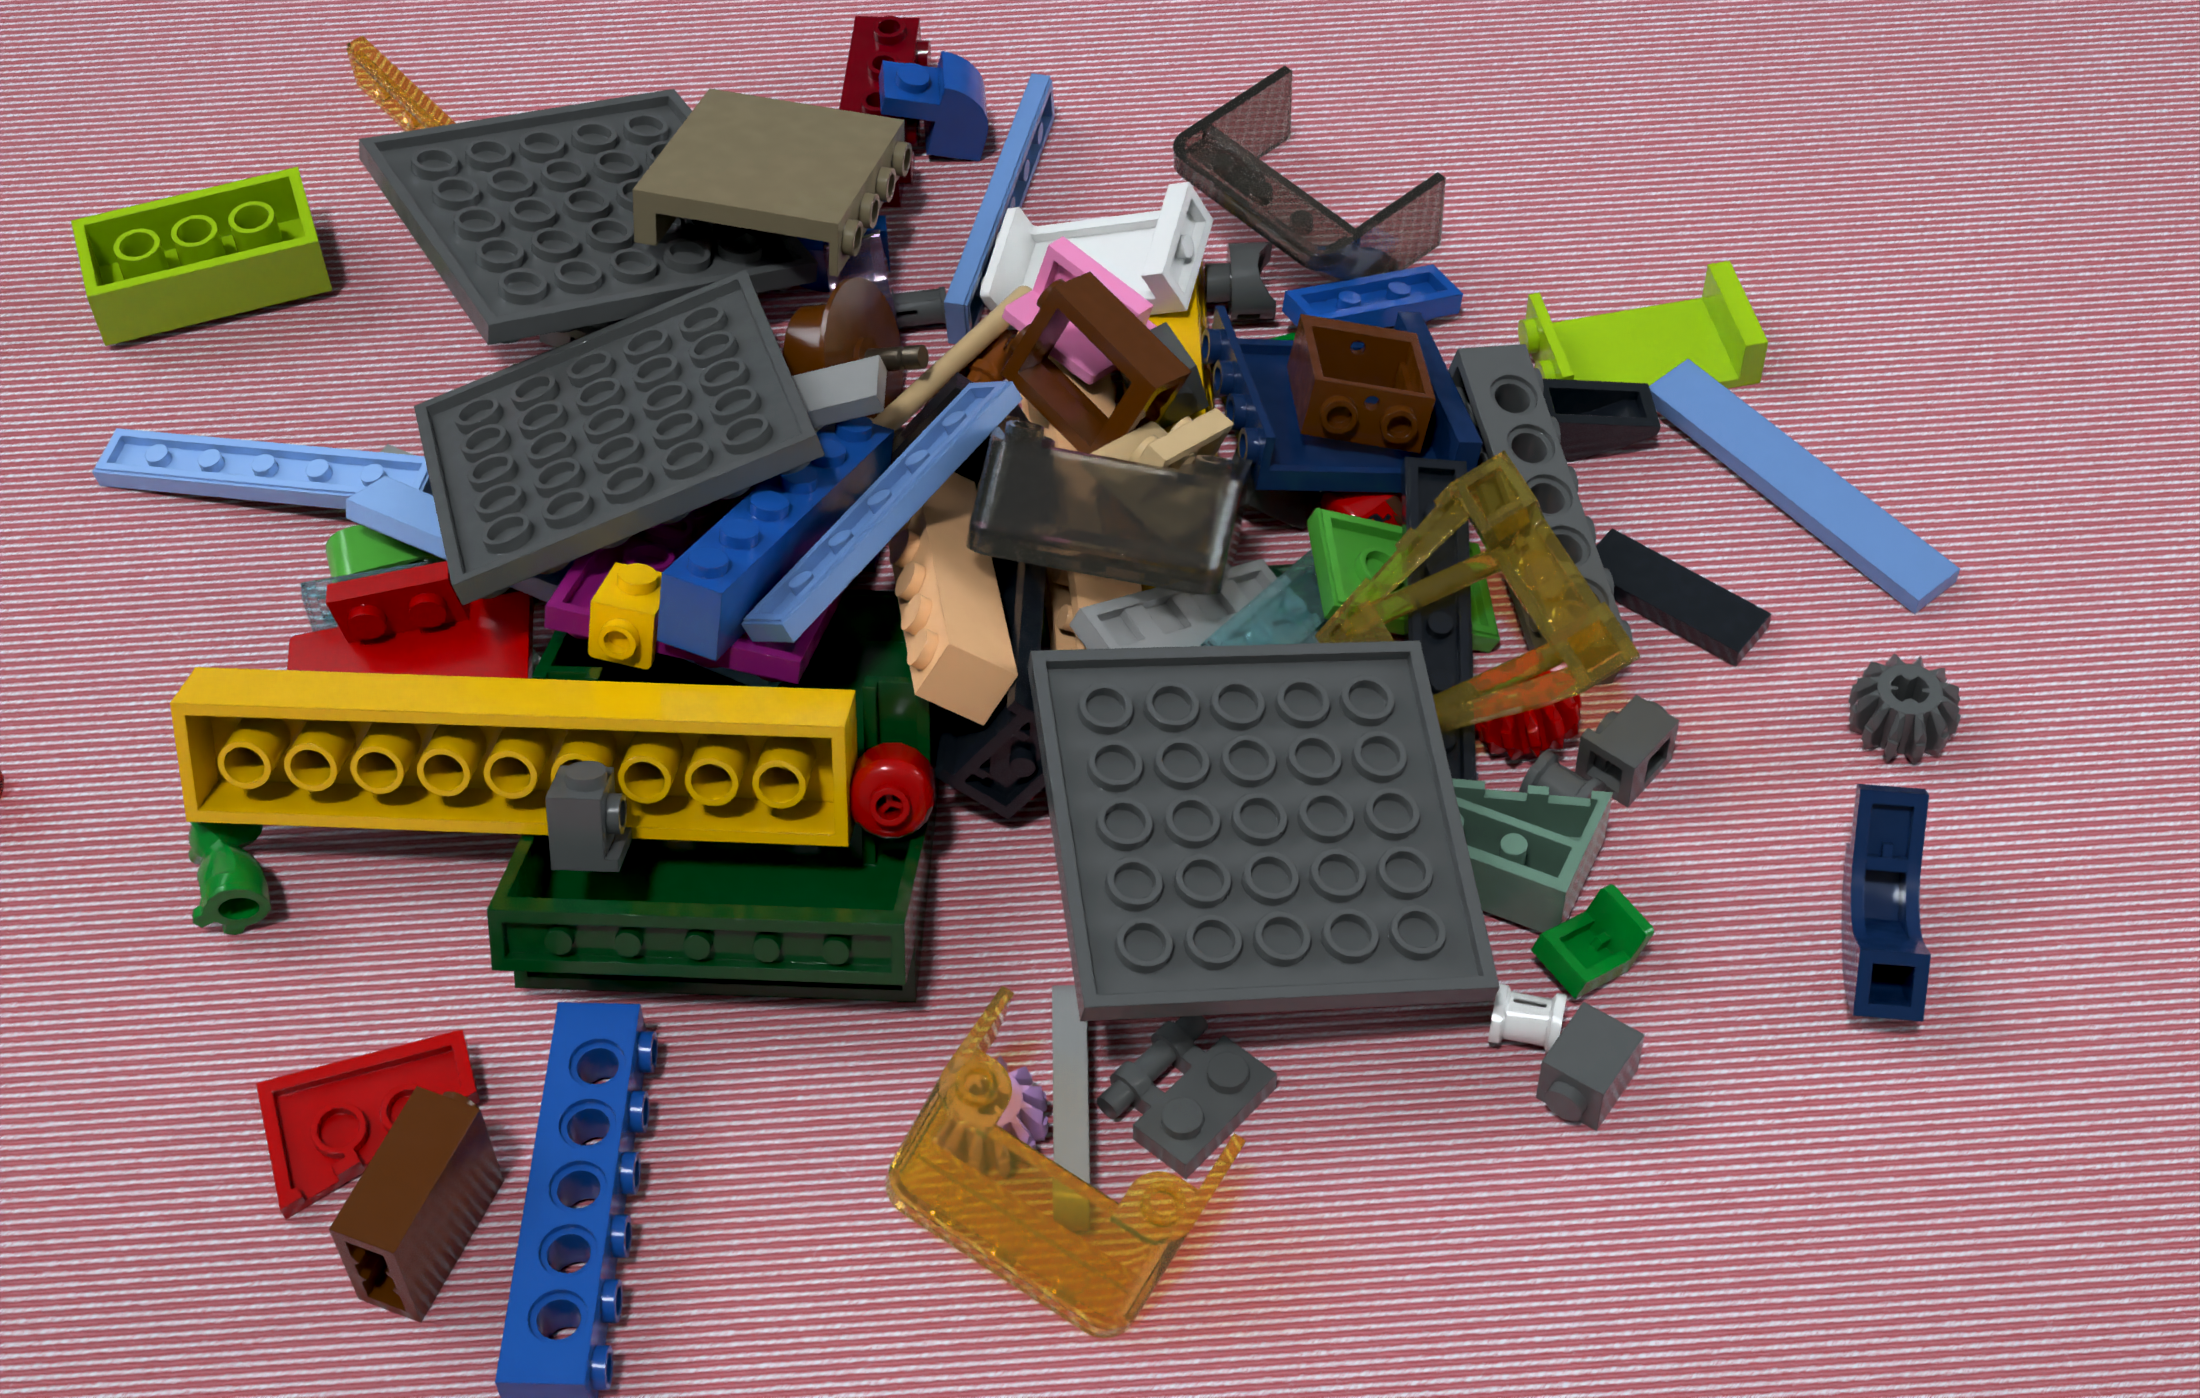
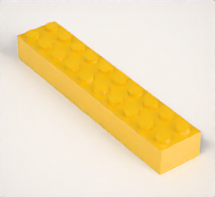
[170,667,858,847]

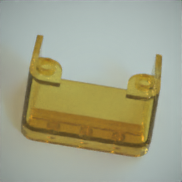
[885,985,1246,1338]

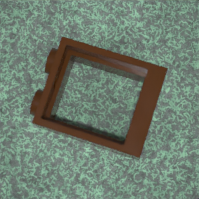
[1001,272,1192,457]
[1287,314,1436,453]

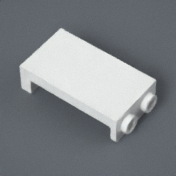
[980,182,1213,330]

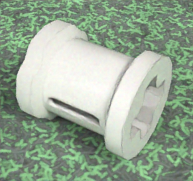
[1488,984,1567,1054]

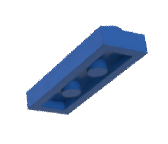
[1282,264,1463,328]

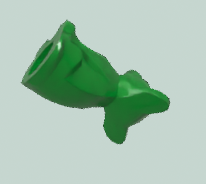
[188,822,271,935]

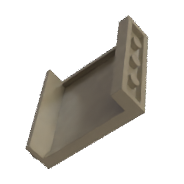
[633,88,912,277]

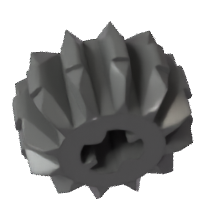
[1848,653,1961,765]

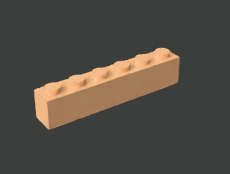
[888,472,1018,726]

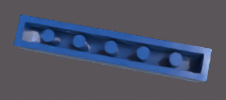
[657,416,894,661]

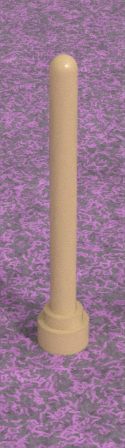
[869,286,1032,433]

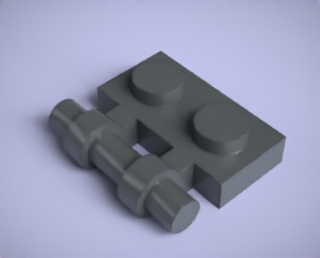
[1096,1016,1277,1179]

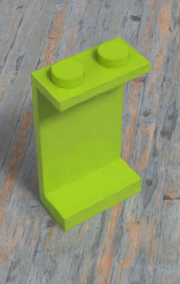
[1518,261,1768,389]

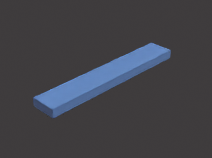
[944,73,1055,344]
[1649,359,1960,614]
[741,381,1023,643]

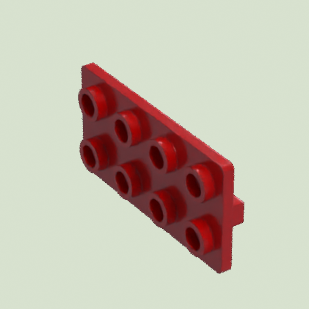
[287,561,534,679]

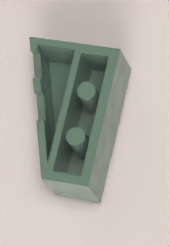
[1452,778,1613,933]

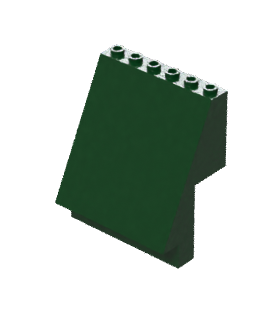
[487,590,942,1002]

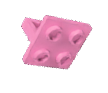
[1002,237,1157,384]

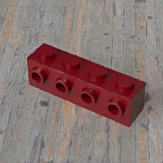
[839,16,931,207]

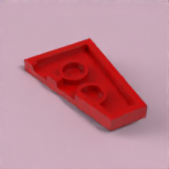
[256,1029,480,1220]

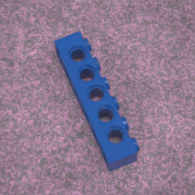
[495,1002,658,1398]

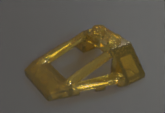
[1315,450,1641,732]

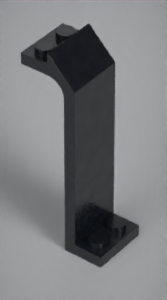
[890,372,1054,820]

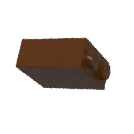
[329,1086,504,1323]

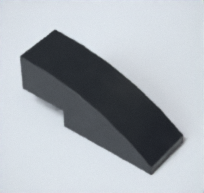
[1543,379,1661,461]

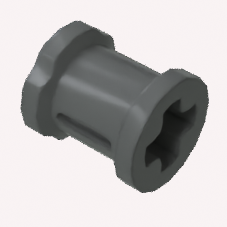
[1519,750,1606,798]

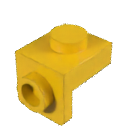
[588,562,662,669]

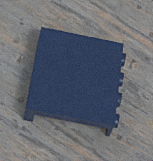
[1201,306,1483,494]

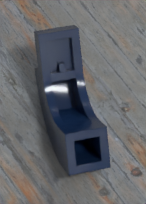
[1841,784,1931,1022]

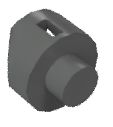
[1205,242,1276,321]

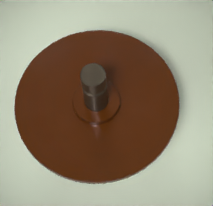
[783,277,929,419]

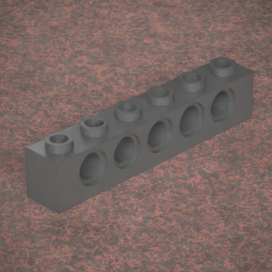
[1448,344,1633,687]

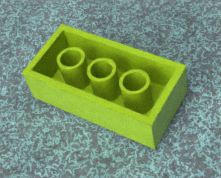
[71,167,332,346]

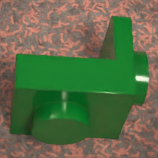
[1531,884,1654,999]

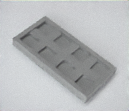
[1069,559,1327,649]

